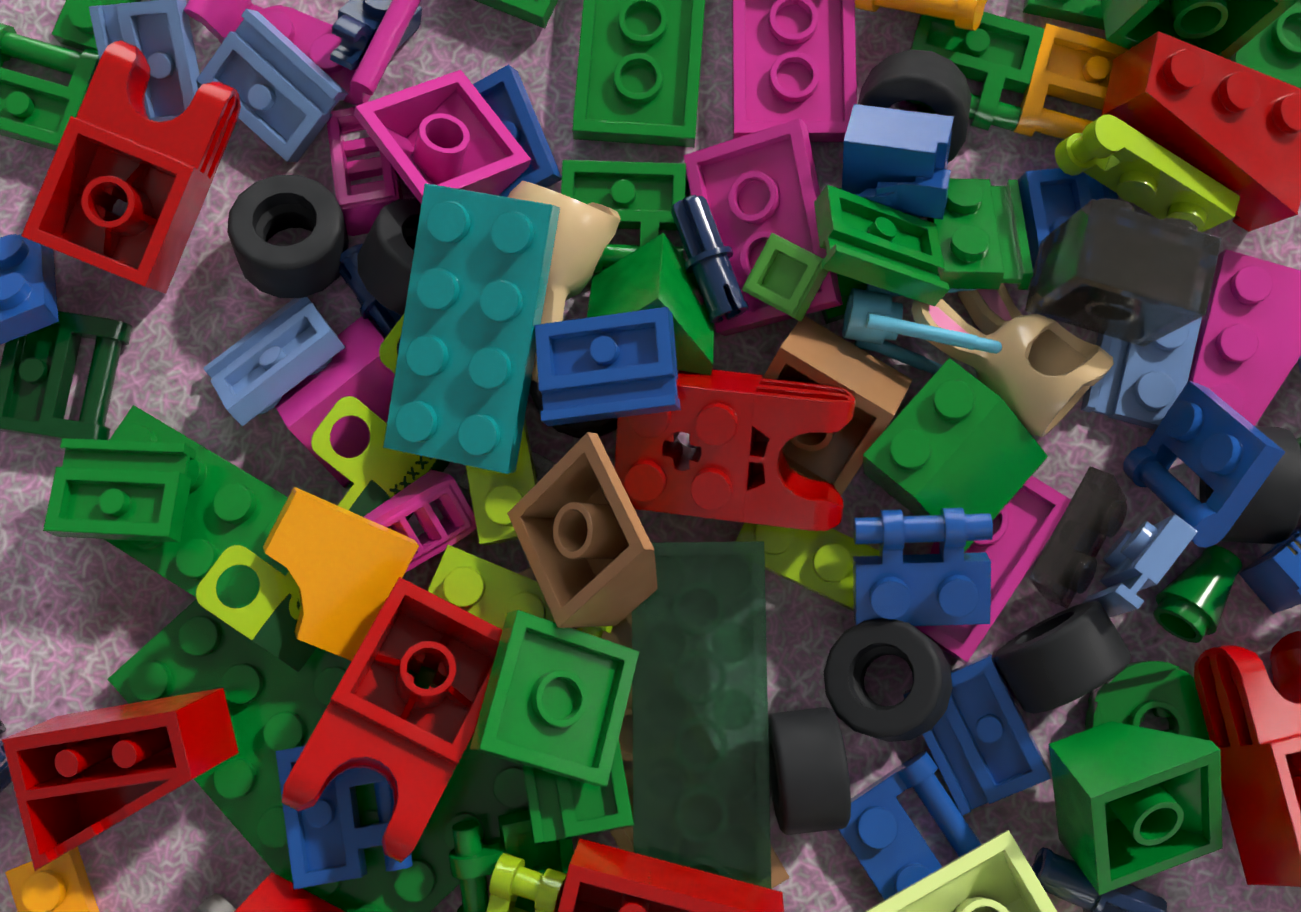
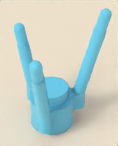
[842,284,1002,375]

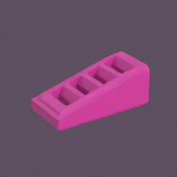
[327,107,403,236]
[364,470,477,573]

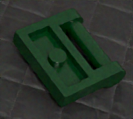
[0,311,132,440]

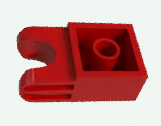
[21,40,241,294]
[614,369,855,531]
[282,577,502,863]
[1194,630,1301,887]

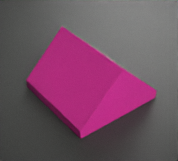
[354,70,531,204]
[275,316,395,488]

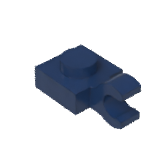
[330,0,422,70]

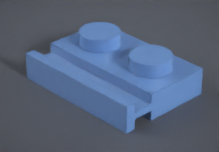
[89,0,201,122]
[196,9,348,162]
[1081,288,1203,430]
[203,297,345,427]
[1083,514,1198,618]

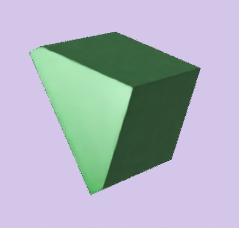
[586,233,714,375]

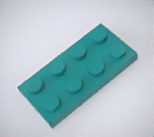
[383,183,560,474]

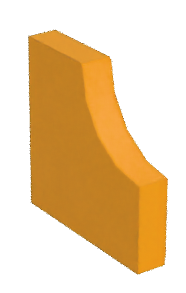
[263,487,419,661]

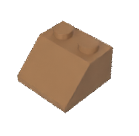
[763,316,913,495]
[507,432,658,628]

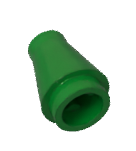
[1153,545,1242,643]

